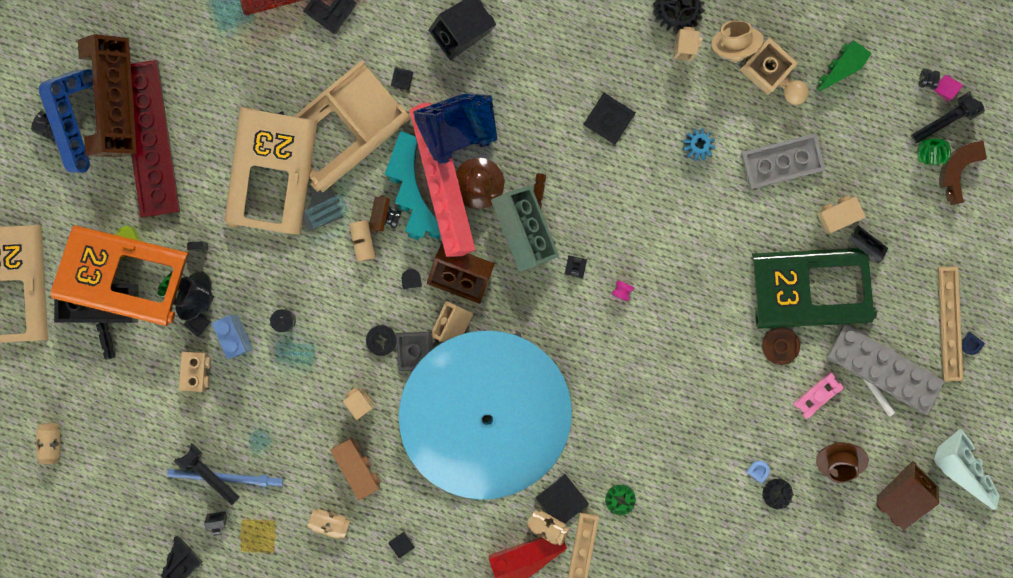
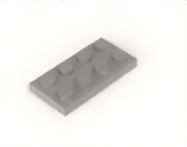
[741,133,826,190]

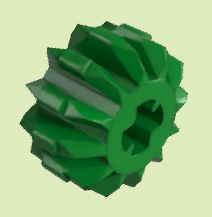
[917,138,951,165]

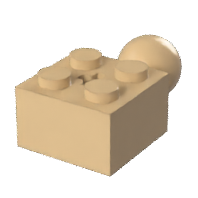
[740,37,809,105]

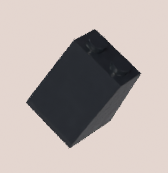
[428,0,496,61]

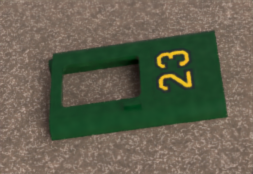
[752,248,877,329]

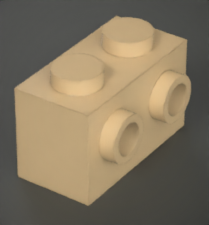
[673,27,702,61]
[817,195,866,234]
[432,301,473,342]
[179,351,211,392]

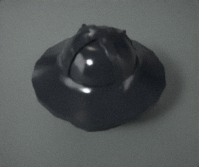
[173,272,214,321]

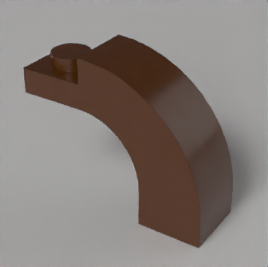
[939,140,987,205]

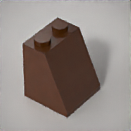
[876,461,939,531]

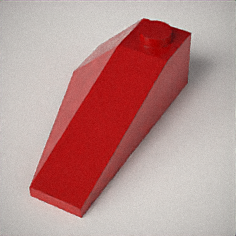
[489,537,567,578]

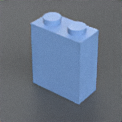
[211,315,253,359]

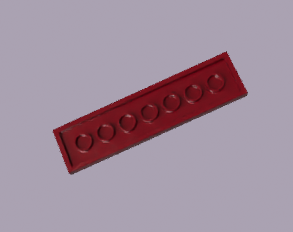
[131,60,180,218]

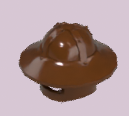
[456,157,505,209]
[816,441,869,483]

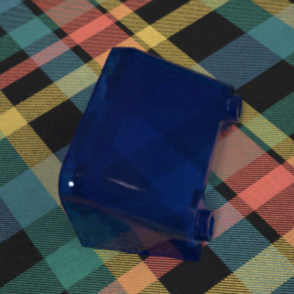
[413,93,498,163]

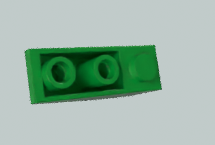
[816,40,872,92]

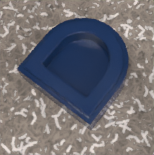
[962,332,985,355]

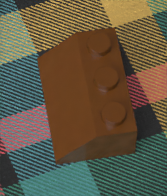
[427,243,495,304]

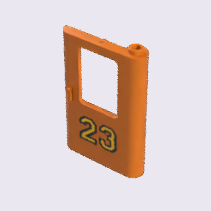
[51,225,189,326]

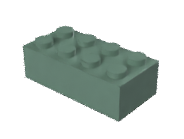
[491,185,559,272]

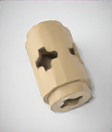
[36,423,60,464]
[307,509,350,539]
[527,510,570,546]

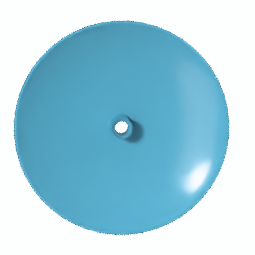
[399,331,572,499]

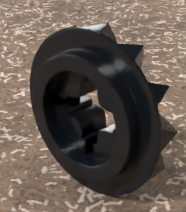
[366,325,396,356]
[762,479,794,510]

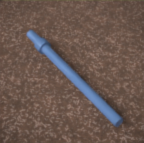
[167,469,283,487]

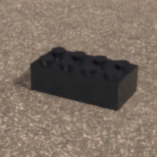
[54,284,139,323]

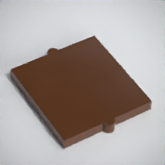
[369,195,390,233]

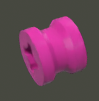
[611,280,635,302]

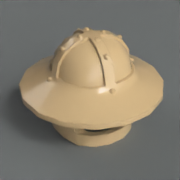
[711,21,764,63]

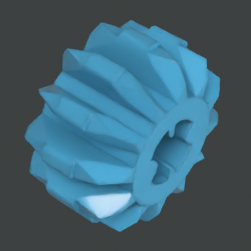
[683,128,715,161]

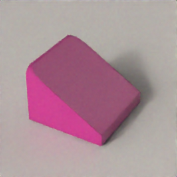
[934,75,963,102]

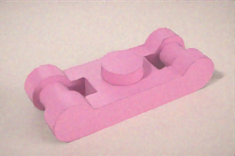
[794,372,844,419]

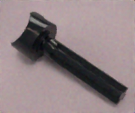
[911,91,985,144]
[174,443,240,505]

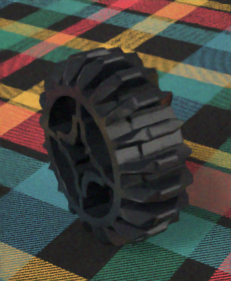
[653,0,705,34]

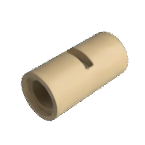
[349,220,376,262]

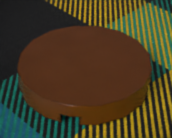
[762,327,801,365]

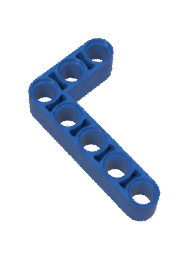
[39,69,93,173]

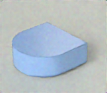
[746,460,770,484]

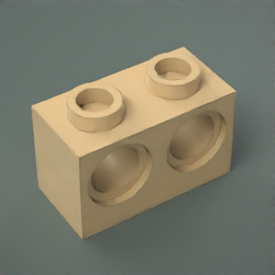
[343,387,375,420]

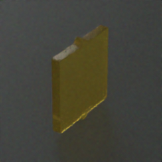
[239,519,277,552]

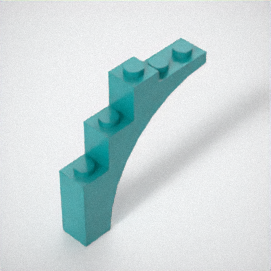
[384,131,441,241]

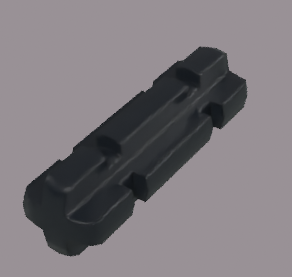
[96,323,116,360]

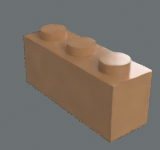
[330,437,381,501]

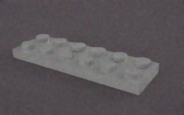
[826,324,944,415]

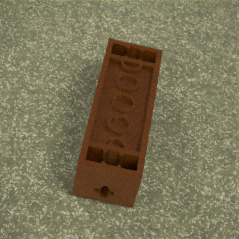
[78,34,137,157]

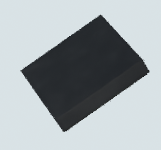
[583,93,636,145]
[535,474,589,524]

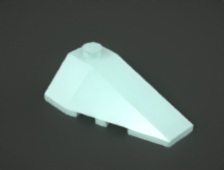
[934,429,1000,510]

